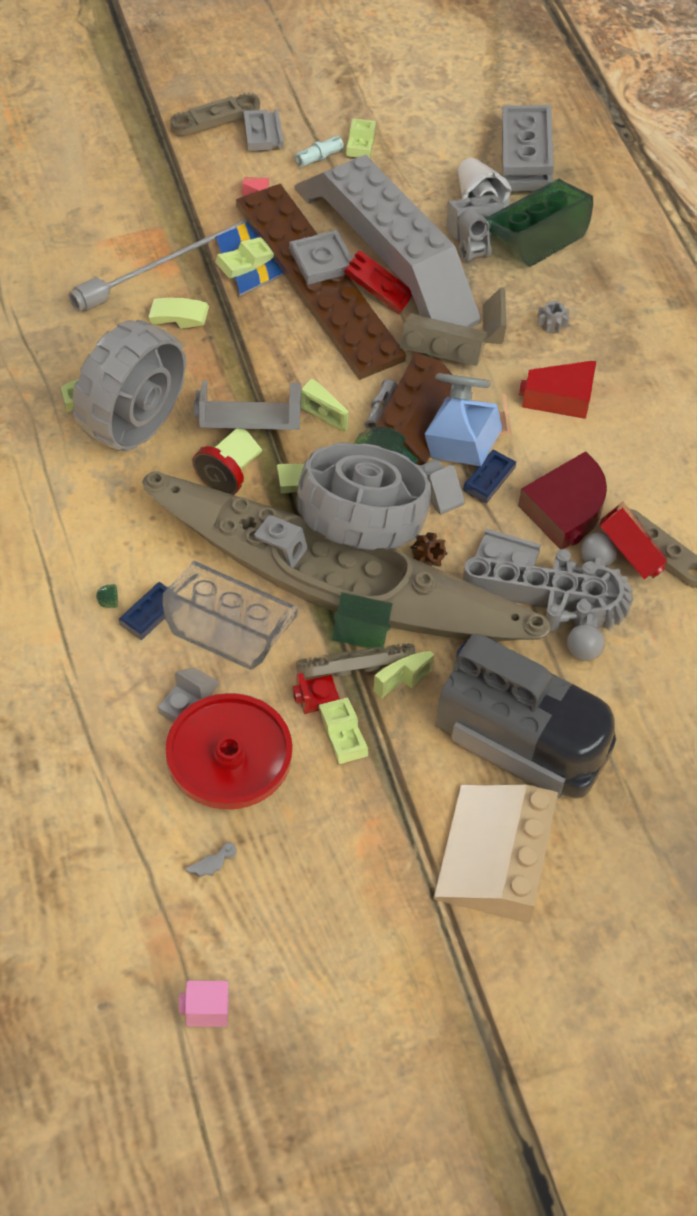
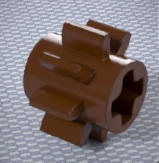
[410,532,447,566]

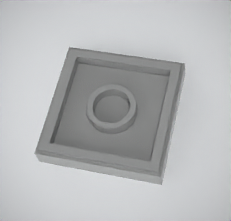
[289,230,352,284]

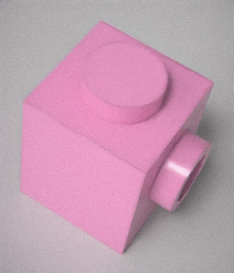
[179,981,229,1027]

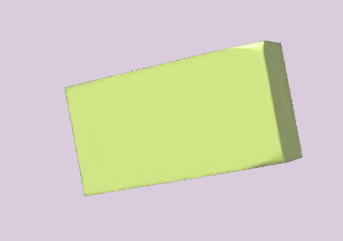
[300,379,349,432]

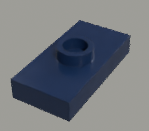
[463,449,517,503]
[119,582,182,641]

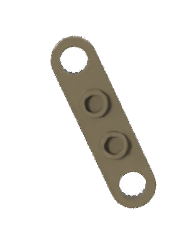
[170,92,260,136]
[630,509,697,588]
[296,643,416,677]

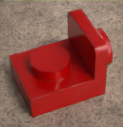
[292,673,340,714]

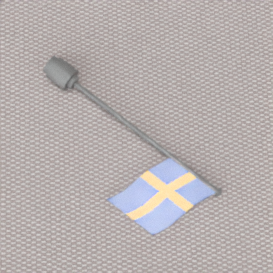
[69,220,284,312]

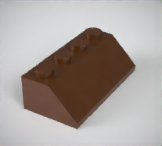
[374,352,453,466]

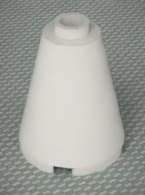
[458,158,511,210]

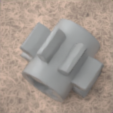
[537,301,570,334]

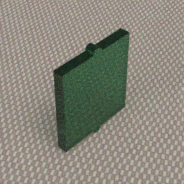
[332,592,393,648]

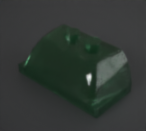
[485,178,594,267]

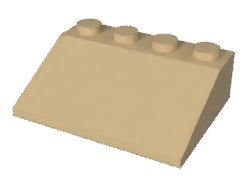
[433,785,558,923]

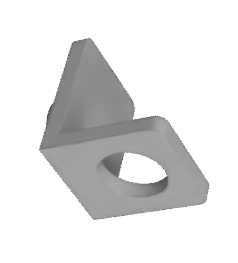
[254,515,307,568]

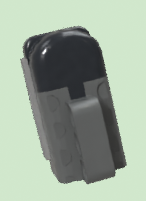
[435,634,616,799]

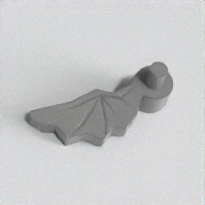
[186,842,237,877]

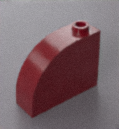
[518,451,607,550]

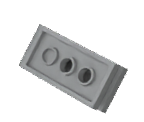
[502,105,554,192]

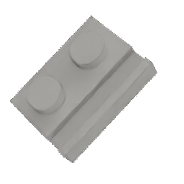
[243,109,283,151]
[475,529,541,566]

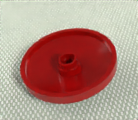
[165,693,293,810]

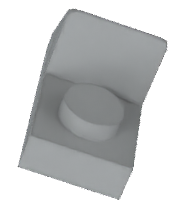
[420,459,465,515]
[158,667,219,722]

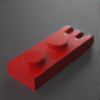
[344,250,413,315]

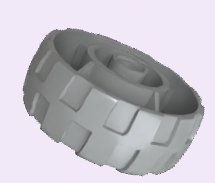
[72,320,187,451]
[297,442,431,550]

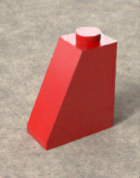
[519,361,597,419]
[600,501,667,580]

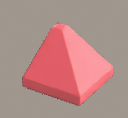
[242,177,269,196]

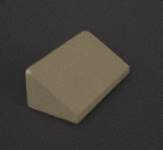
[483,287,506,344]

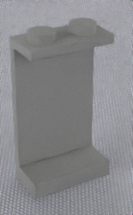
[194,381,301,430]

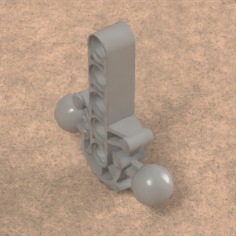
[463,533,633,661]

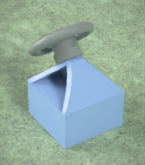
[425,373,503,466]

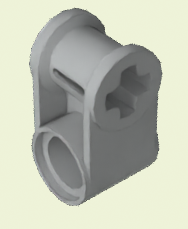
[458,210,492,263]

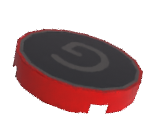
[192,446,244,495]

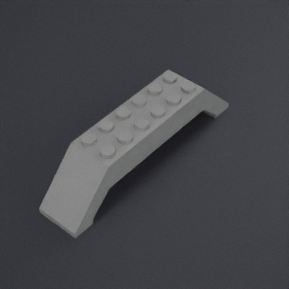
[295,154,481,328]

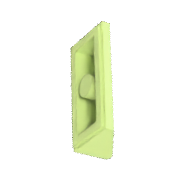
[215,428,262,470]

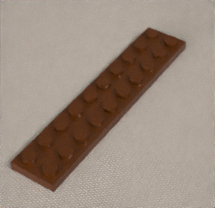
[236,183,406,380]

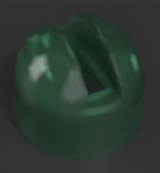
[96,584,118,608]

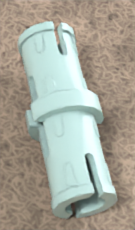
[295,135,344,168]

